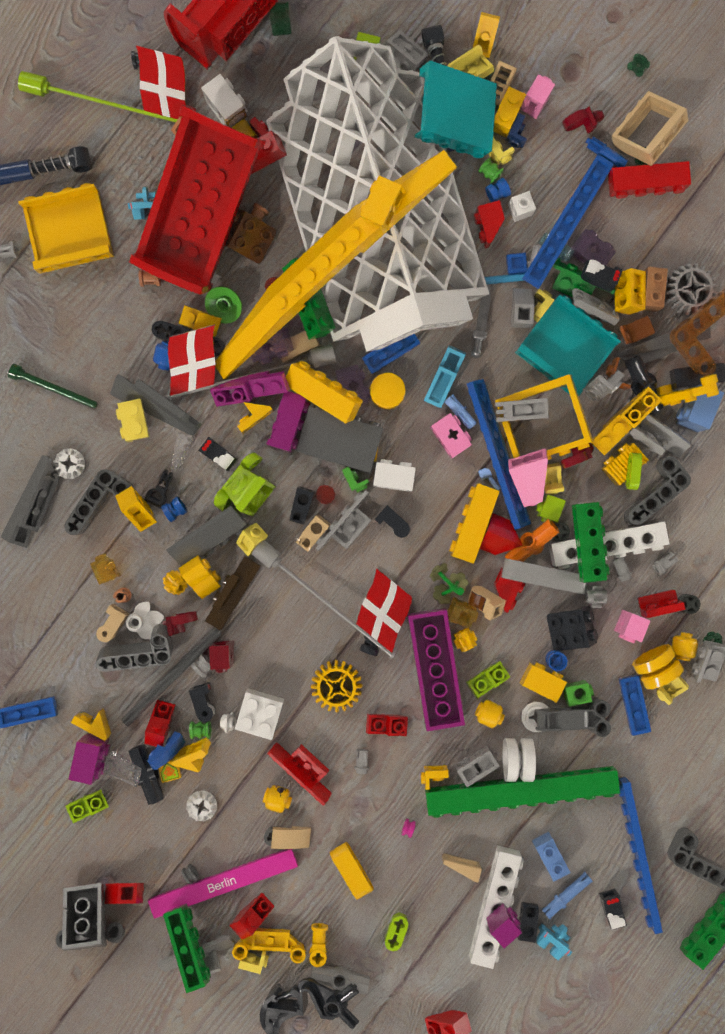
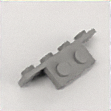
[583,370,624,401]
[621,400,691,458]
[315,490,372,551]
[158,935,235,982]

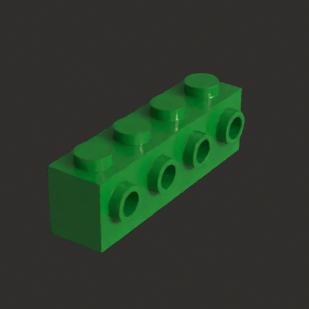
[282,258,336,340]
[572,502,609,583]
[680,892,725,970]
[163,903,211,993]

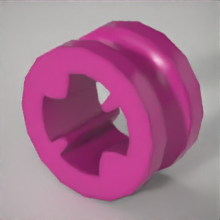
[401,818,416,838]

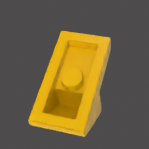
[473,12,500,58]
[179,305,222,337]
[237,402,274,434]
[71,708,111,741]
[171,738,211,772]

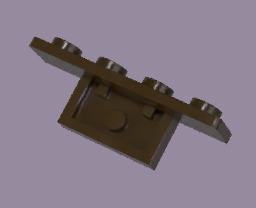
[205,556,261,630]

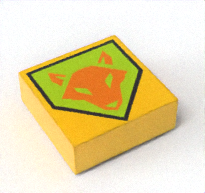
[158,760,182,783]

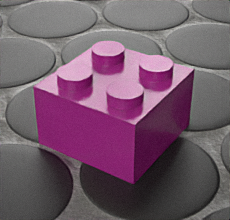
[68,733,111,785]

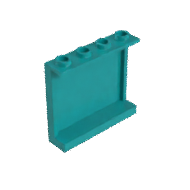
[414,61,497,158]
[515,295,621,396]

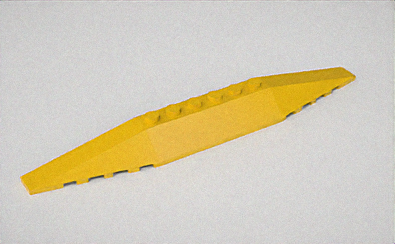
[215,150,457,379]

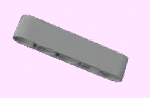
[501,558,588,595]

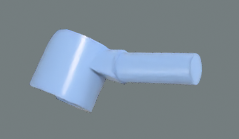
[478,468,500,490]

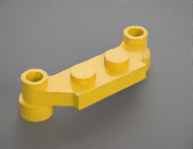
[656,374,719,406]
[232,928,306,963]

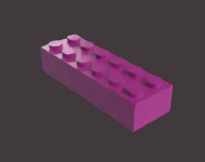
[407,608,465,731]

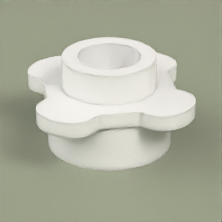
[220,712,236,733]

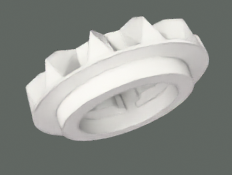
[53,448,85,479]
[521,701,549,732]
[186,791,217,822]

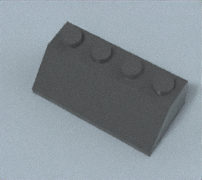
[166,506,249,566]

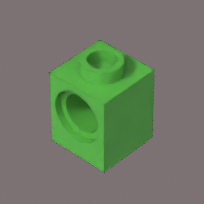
[563,680,594,707]

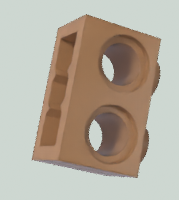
[644,267,668,312]

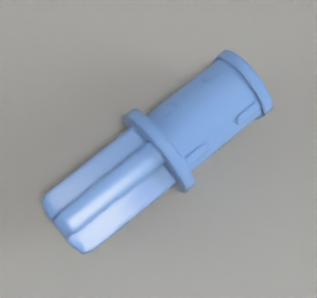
[444,394,476,429]

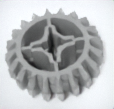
[665,263,718,316]

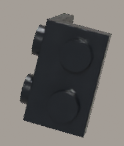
[547,605,598,651]

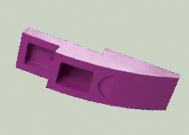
[210,371,290,407]

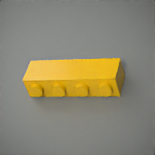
[286,361,363,424]
[449,483,500,564]

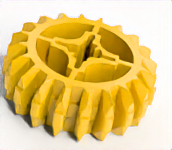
[311,660,363,712]

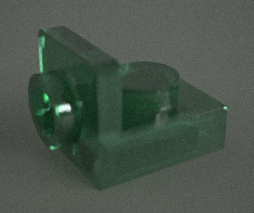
[270,2,292,36]

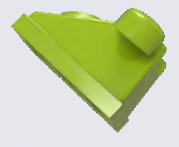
[213,453,276,516]

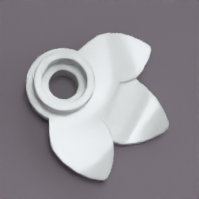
[126,602,164,639]

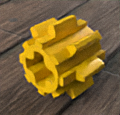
[163,570,188,595]
[453,627,478,652]

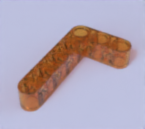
[670,288,725,376]

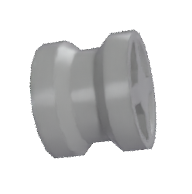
[191,654,210,678]

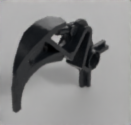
[259,977,359,1034]

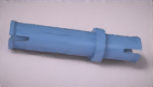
[542,872,593,919]

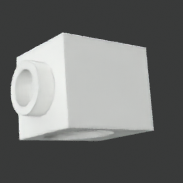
[508,191,536,222]

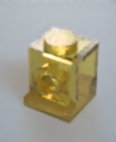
[90,554,121,585]
[447,597,478,628]

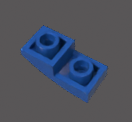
[147,731,186,770]

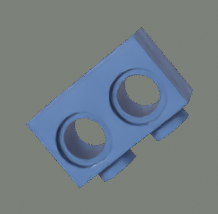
[532,832,571,882]

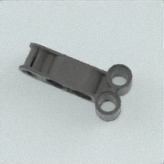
[535,697,611,737]

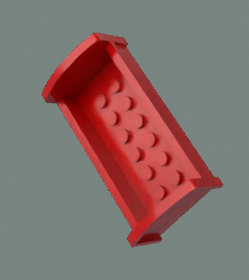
[164,0,278,70]
[129,105,266,295]

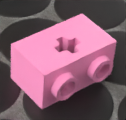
[520,74,555,119]
[430,413,472,459]
[614,610,650,643]

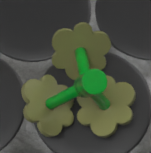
[430,563,469,605]

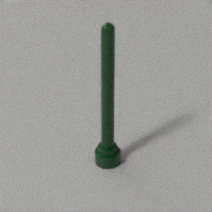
[8,363,98,408]

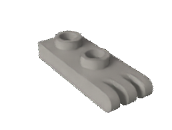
[572,288,620,325]
[495,398,550,422]

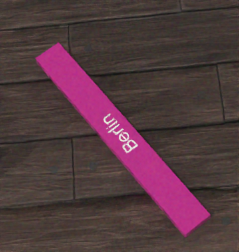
[148,849,298,919]

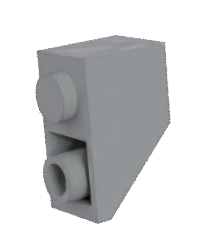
[511,288,534,328]

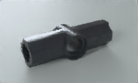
[625,355,664,414]
[128,744,165,805]

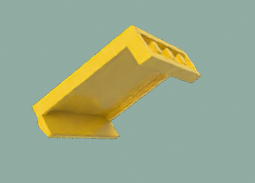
[18,183,114,274]

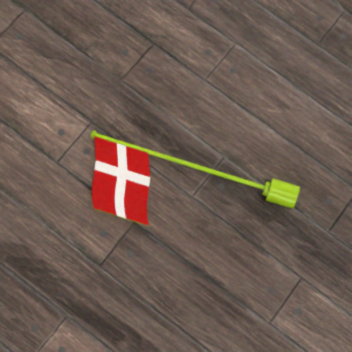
[18,46,186,123]

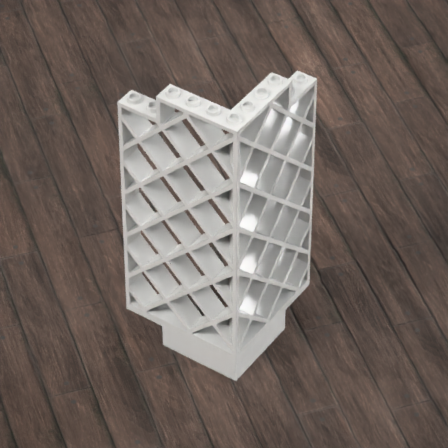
[266,36,489,352]

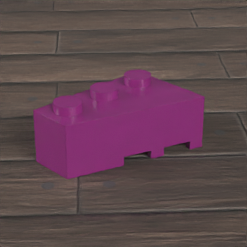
[266,391,310,453]

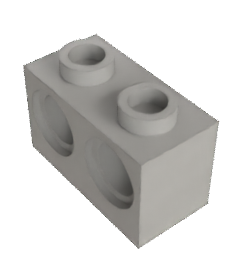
[455,745,500,787]

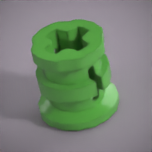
[478,157,504,184]
[189,721,212,739]

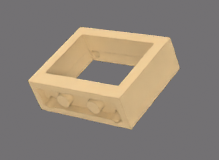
[612,91,688,166]

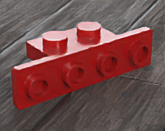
[267,742,332,806]

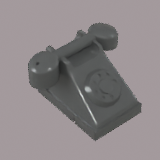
[55,883,125,951]

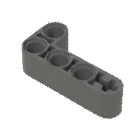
[624,456,691,525]
[64,469,134,535]
[96,624,173,672]
[667,827,725,890]

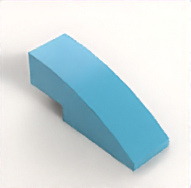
[424,345,466,408]

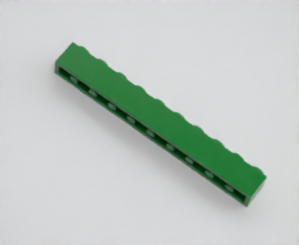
[425,766,620,818]

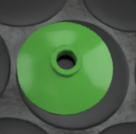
[205,286,242,323]

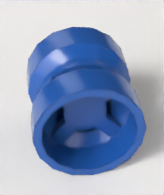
[485,178,511,202]
[161,496,188,522]
[545,650,568,671]

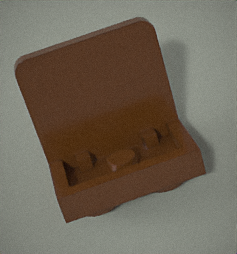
[225,209,276,264]

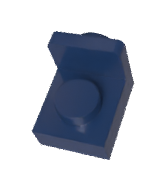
[505,113,527,148]

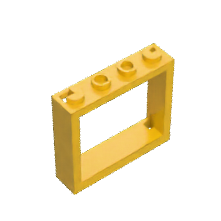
[495,374,593,460]

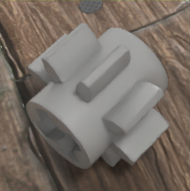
[585,585,607,608]

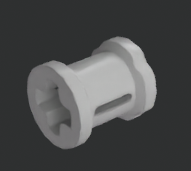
[0,240,19,261]

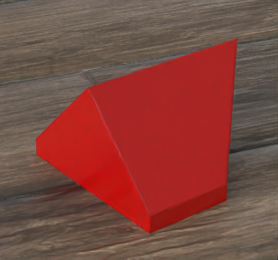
[479,513,523,555]

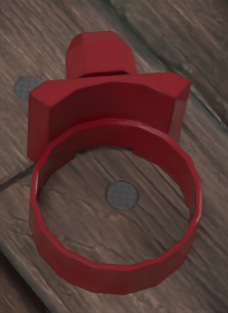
[562,106,604,134]
[560,443,594,469]
[162,611,198,636]

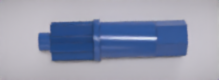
[585,136,628,167]

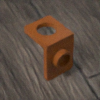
[620,316,655,344]
[605,357,631,390]

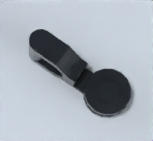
[144,469,173,509]

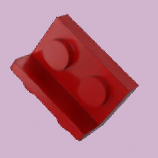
[637,589,686,618]

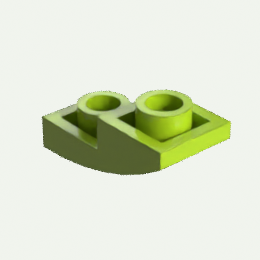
[466,661,510,699]
[65,789,109,823]

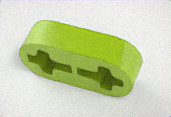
[626,452,642,490]
[385,913,408,951]

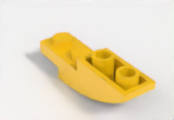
[591,387,662,456]

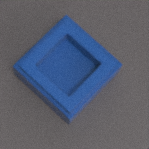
[506,252,528,275]

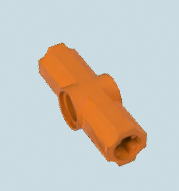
[505,519,560,562]

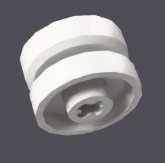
[502,738,536,782]

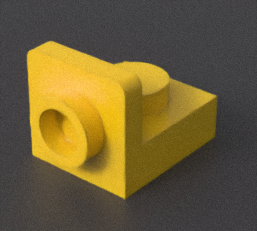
[421,765,449,790]

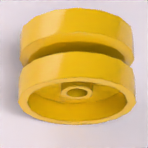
[632,644,684,689]

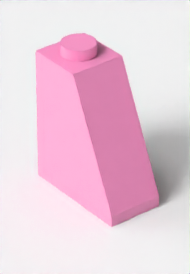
[508,448,548,507]

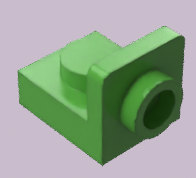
[342,467,369,493]

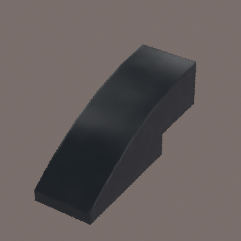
[669,363,725,390]

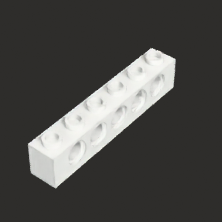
[548,521,669,569]
[469,845,524,969]

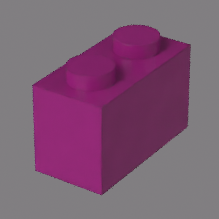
[486,903,522,949]

